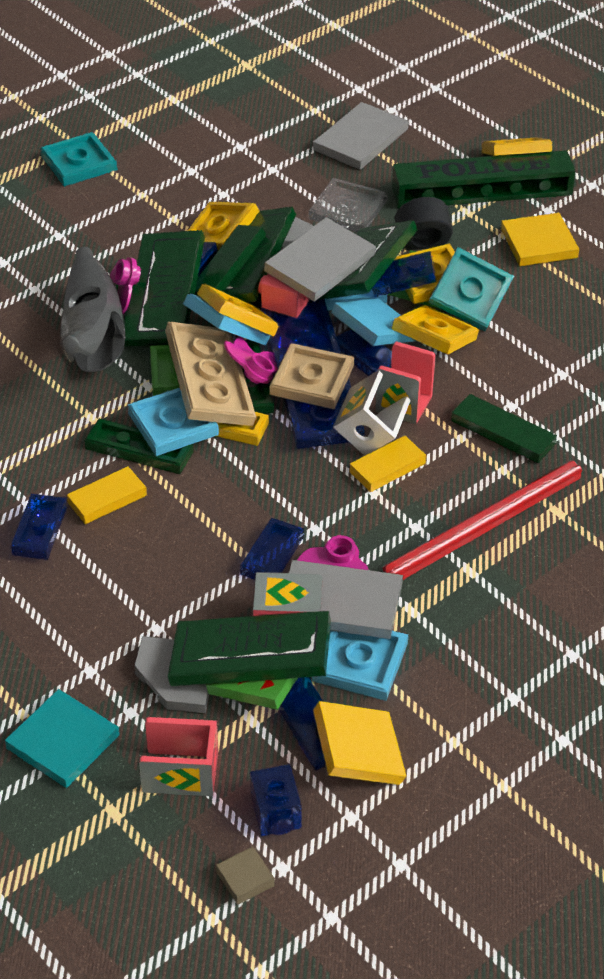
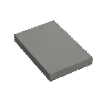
[313,102,409,170]
[264,217,376,302]
[289,560,403,639]

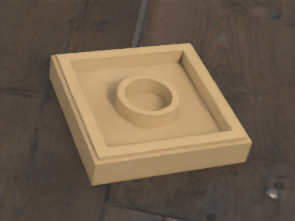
[270,343,354,409]

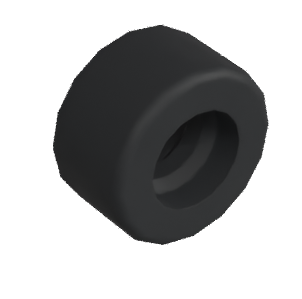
[394,197,453,250]

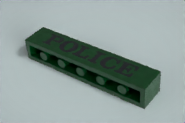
[392,150,576,209]

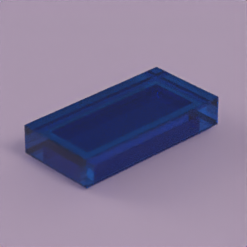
[240,517,304,580]

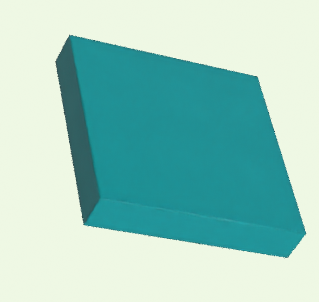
[40,132,117,187]
[429,247,514,332]
[5,689,120,788]

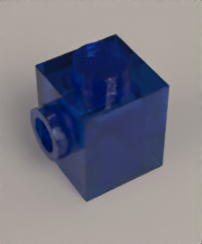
[250,764,302,836]

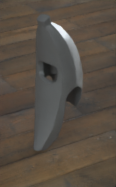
[60,247,125,372]

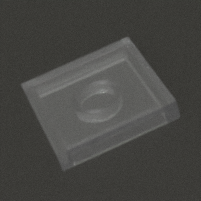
[309,178,387,232]

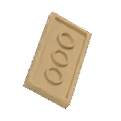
[165,322,256,426]

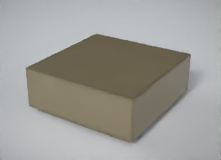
[216,847,275,905]

